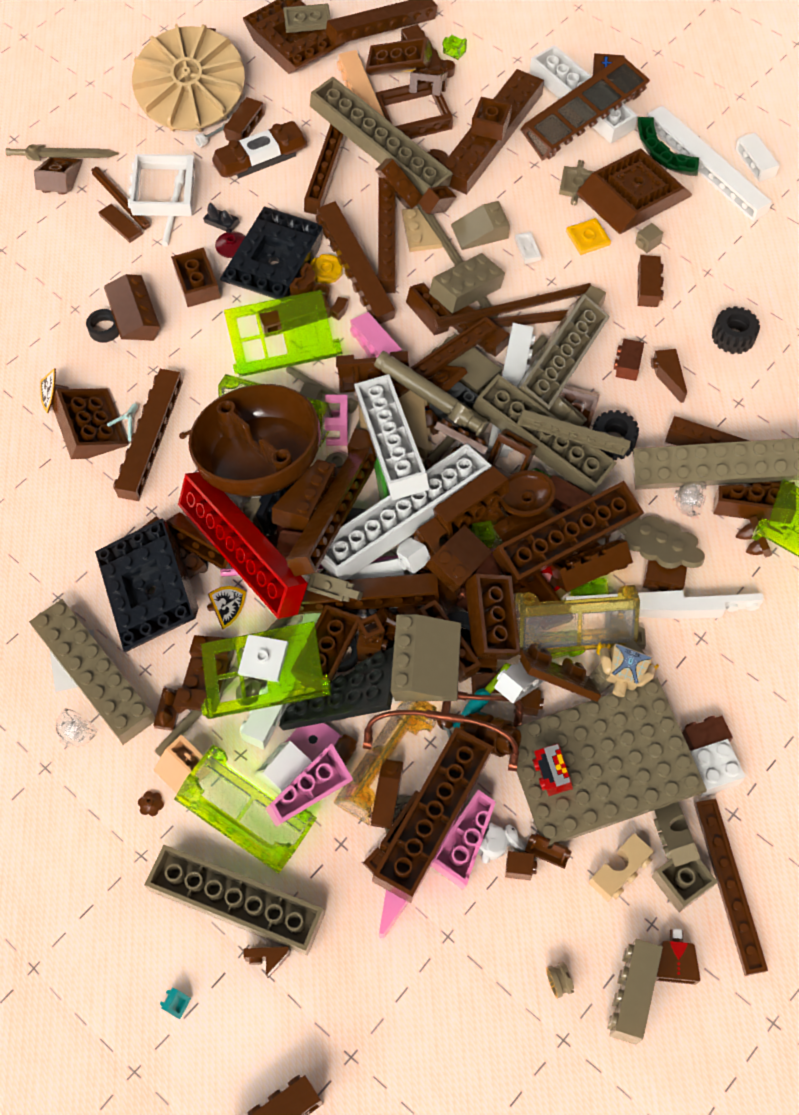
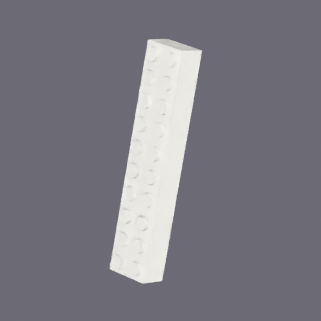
[321,444,491,581]

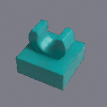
[160,987,191,1019]

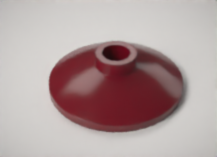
[215,231,245,258]

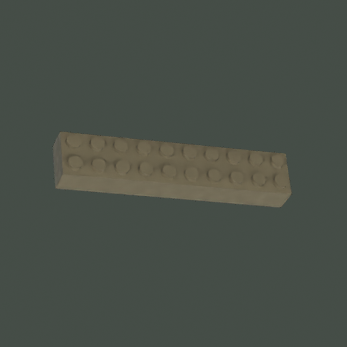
[309,76,453,196]
[633,438,799,490]

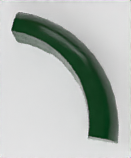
[637,117,699,176]

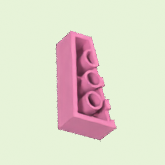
[350,312,402,358]
[265,743,353,827]
[431,790,496,889]

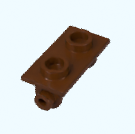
[525,833,572,869]

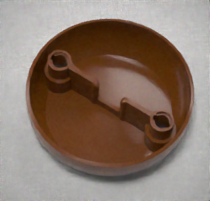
[188,384,321,497]

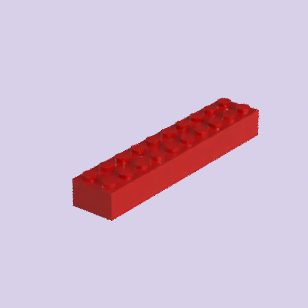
[178,472,308,619]

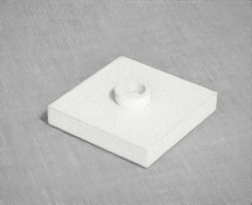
[238,635,289,682]

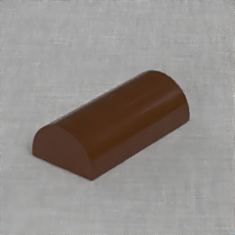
[366,37,432,75]
[291,604,362,691]

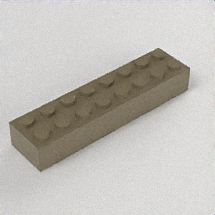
[517,294,610,411]
[472,374,617,496]
[29,599,155,745]
[144,844,325,956]

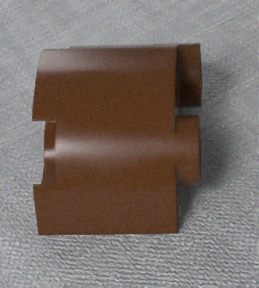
[290,262,316,300]

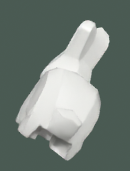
[478,822,527,864]

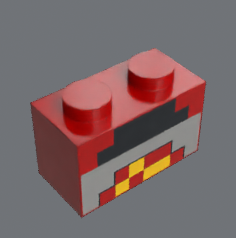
[532,744,573,797]

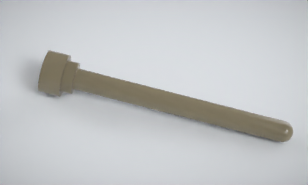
[286,366,358,414]

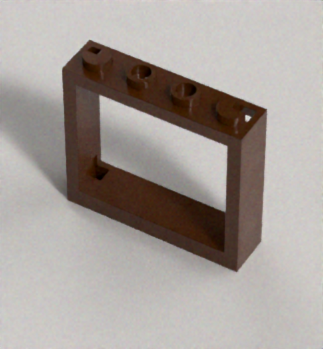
[375,81,453,139]

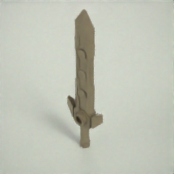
[5,144,119,161]

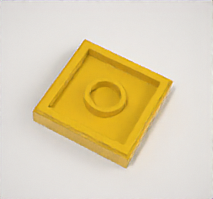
[566,218,611,255]

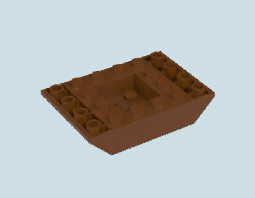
[243,0,345,74]
[576,148,692,234]

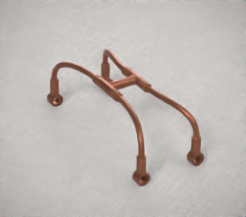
[363,691,524,772]

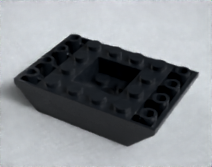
[220,206,323,301]
[95,518,199,653]

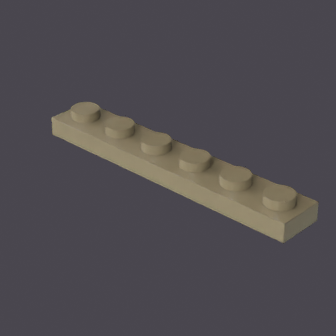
[517,410,631,456]

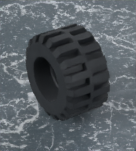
[712,306,760,354]
[592,410,639,460]

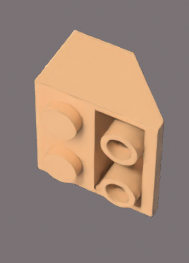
[154,735,213,799]

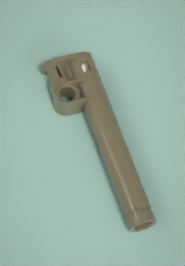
[374,351,490,437]

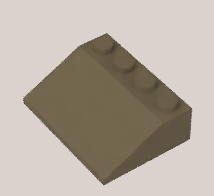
[391,614,461,701]

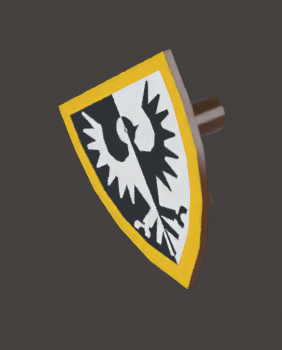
[40,368,69,413]
[207,586,246,629]

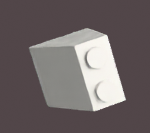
[254,741,312,795]

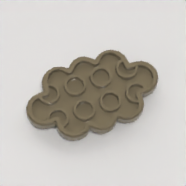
[619,516,705,569]

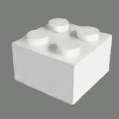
[690,739,746,797]

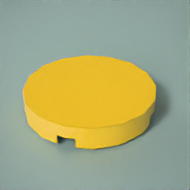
[310,254,343,284]

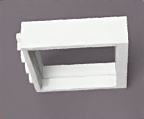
[128,154,195,216]

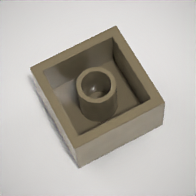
[651,859,718,913]

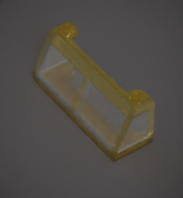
[515,585,640,655]
[334,701,437,826]

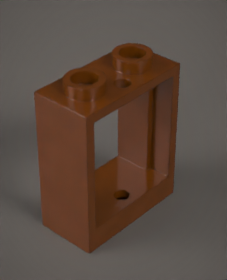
[487,429,538,477]

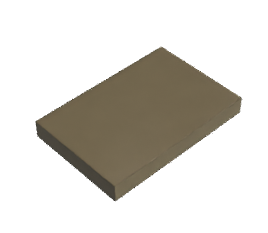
[283,3,331,33]

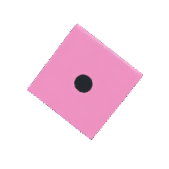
[285,723,342,761]

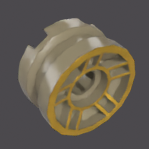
[546,961,574,999]

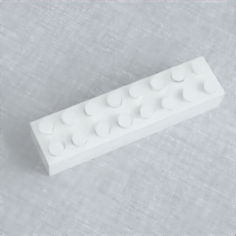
[529,44,638,144]
[354,374,430,500]

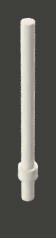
[161,170,185,246]

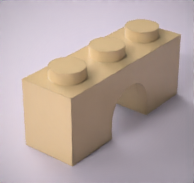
[589,833,654,902]

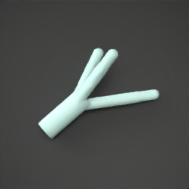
[107,403,138,442]

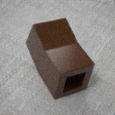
[330,297,349,321]

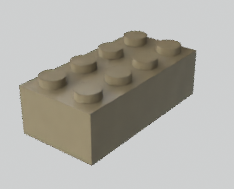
[429,253,505,314]
[607,939,663,1045]

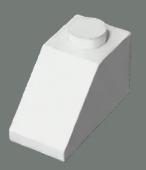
[396,537,431,574]

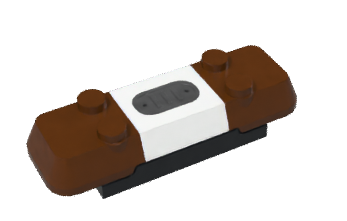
[212,121,307,179]

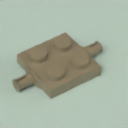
[559,160,595,206]

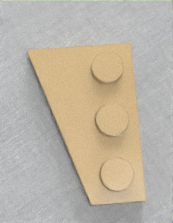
[402,208,442,252]

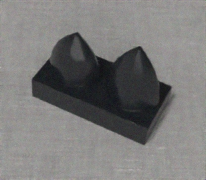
[203,202,240,233]

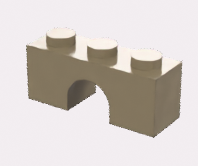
[653,802,701,867]

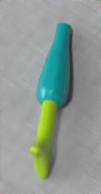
[453,663,512,728]

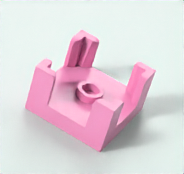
[325,395,348,446]

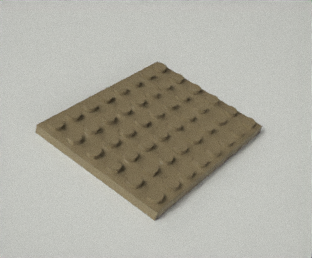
[516,677,707,847]

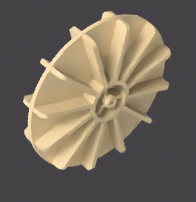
[132,24,245,132]

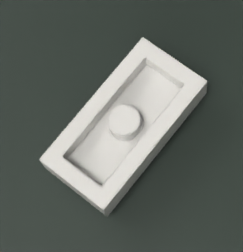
[514,231,541,264]

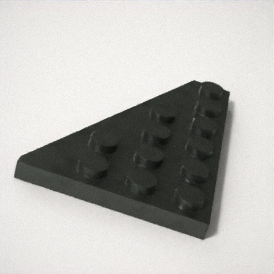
[279,642,394,731]

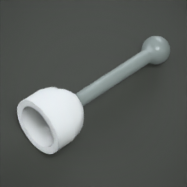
[194,123,226,148]

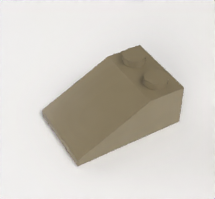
[451,201,510,250]

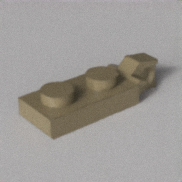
[306,572,363,602]

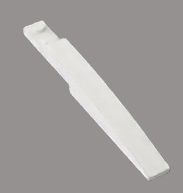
[564,590,764,619]

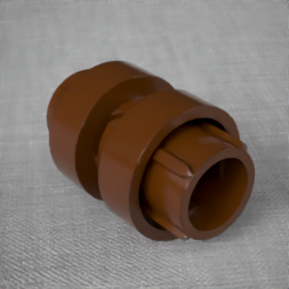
[459,711,521,757]

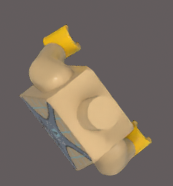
[596,642,659,697]

